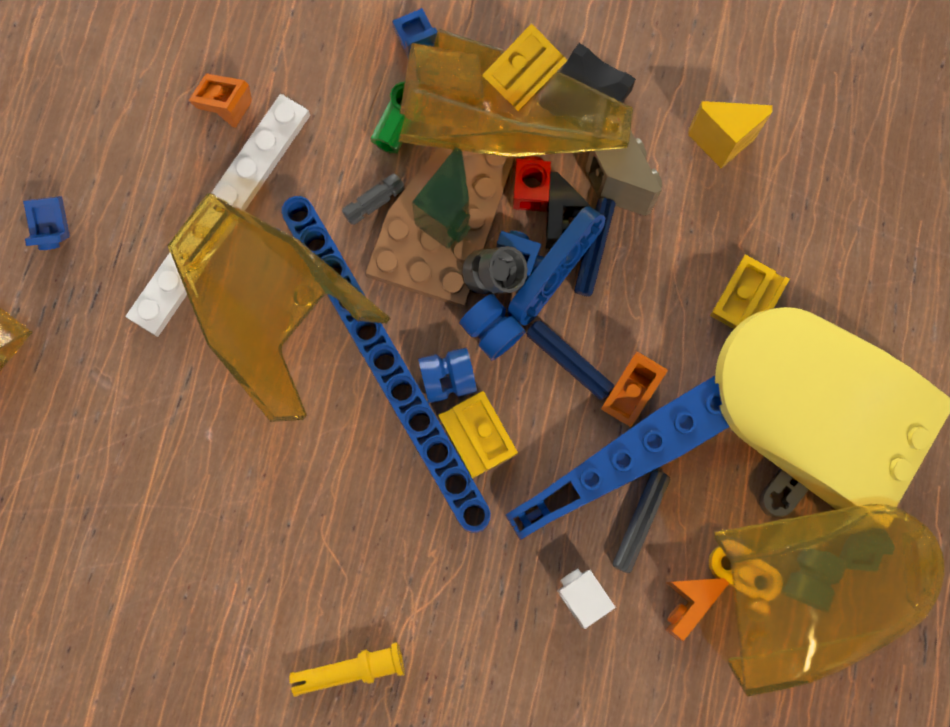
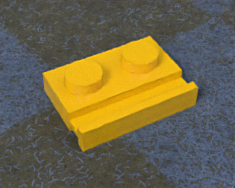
[482,23,567,111]
[710,254,790,329]
[438,391,518,479]

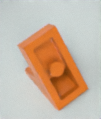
[188,73,252,128]
[601,351,668,427]
[666,578,729,641]

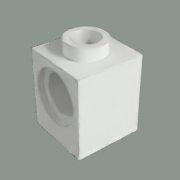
[557,568,616,629]

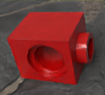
[513,156,551,212]

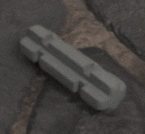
[342,174,405,225]

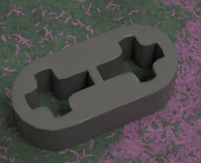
[759,468,809,517]

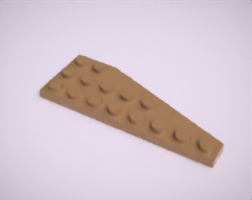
[365,83,538,308]

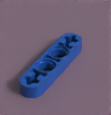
[508,206,606,325]

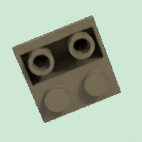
[585,129,662,216]

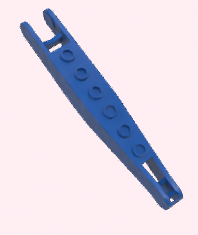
[505,376,730,540]

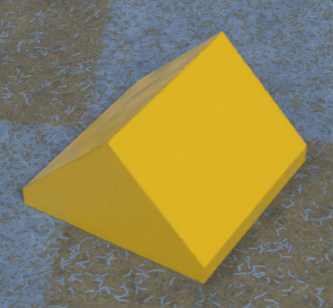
[688,101,772,168]

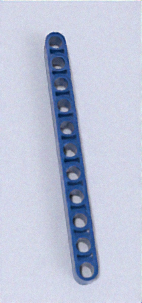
[282,196,491,533]

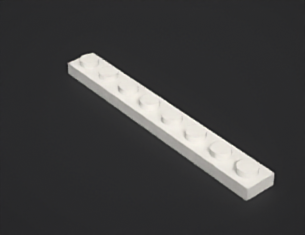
[125,94,310,337]

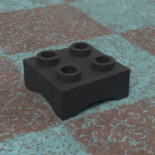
[540,43,636,142]

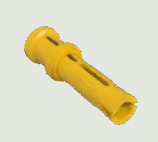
[289,642,405,697]

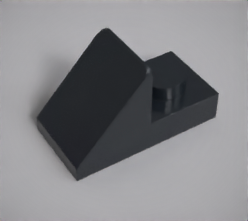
[545,172,590,249]

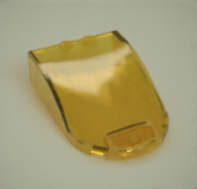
[714,504,945,697]

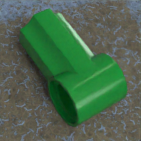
[371,81,422,154]

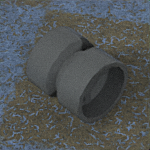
[462,246,528,295]

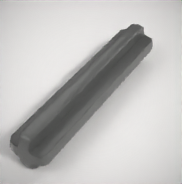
[613,470,670,573]

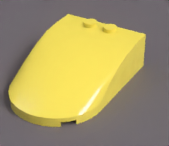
[715,307,950,527]

